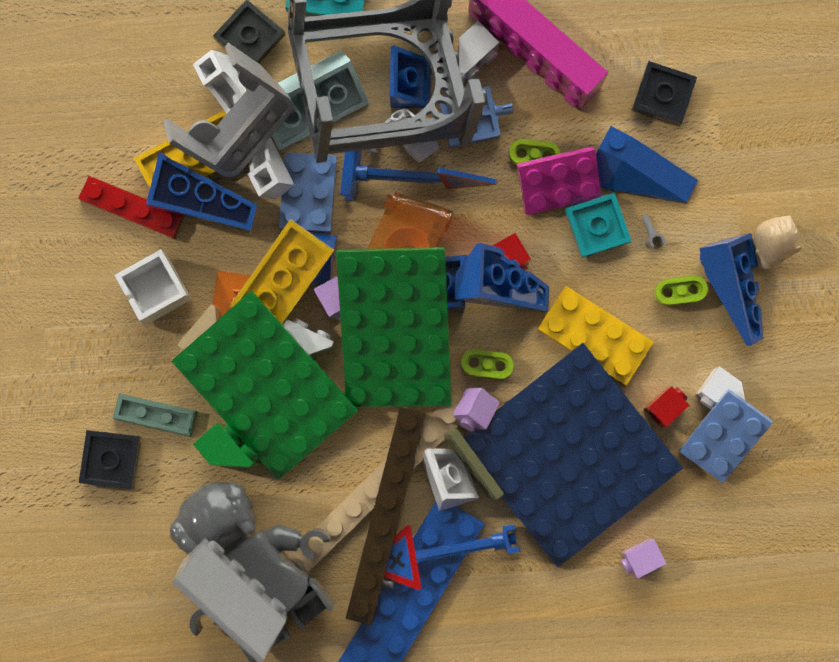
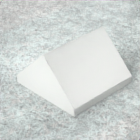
[422,449,479,511]

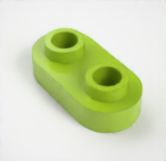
[509,139,561,166]
[654,275,708,306]
[461,349,514,380]

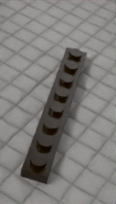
[346,407,427,626]

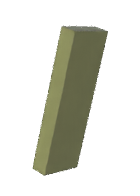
[444,429,504,500]

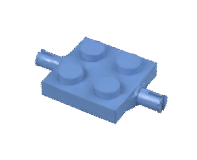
[434,87,513,149]

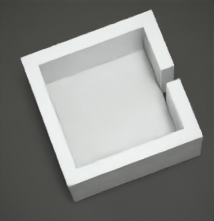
[114,249,192,325]

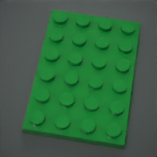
[336,247,452,407]
[171,290,358,480]

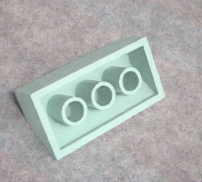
[271,50,369,151]

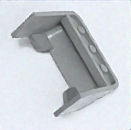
[163,43,293,177]

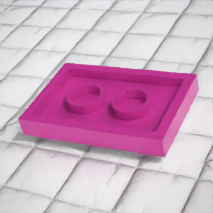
[517,146,601,215]

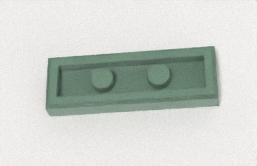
[112,393,197,437]

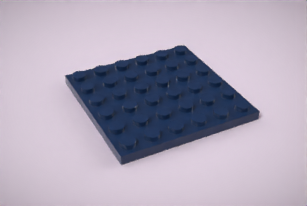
[463,343,683,568]

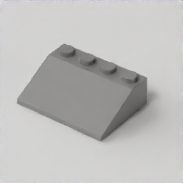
[172,538,287,662]

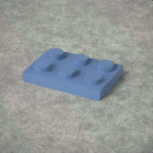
[279,152,337,233]
[679,389,773,483]

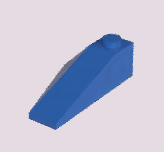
[596,126,698,203]
[699,233,763,346]
[455,243,549,312]

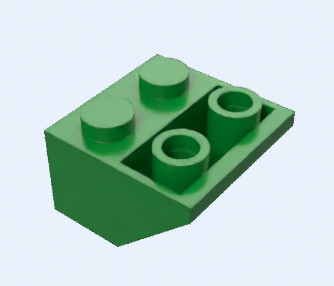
[193,422,260,468]

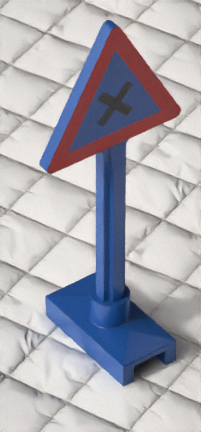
[340,150,497,201]
[385,524,521,590]

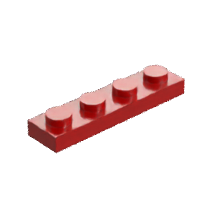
[78,176,185,240]

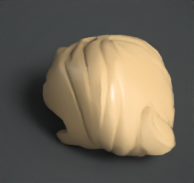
[754,216,801,269]

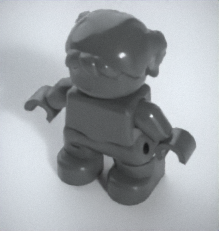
[170,482,336,662]

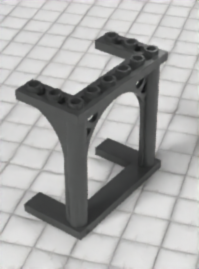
[287,0,487,163]

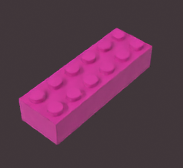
[468,0,608,110]

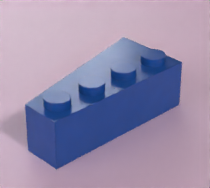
[146,152,257,233]

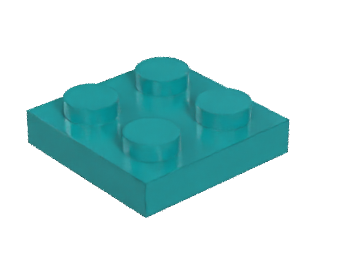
[565,193,632,259]

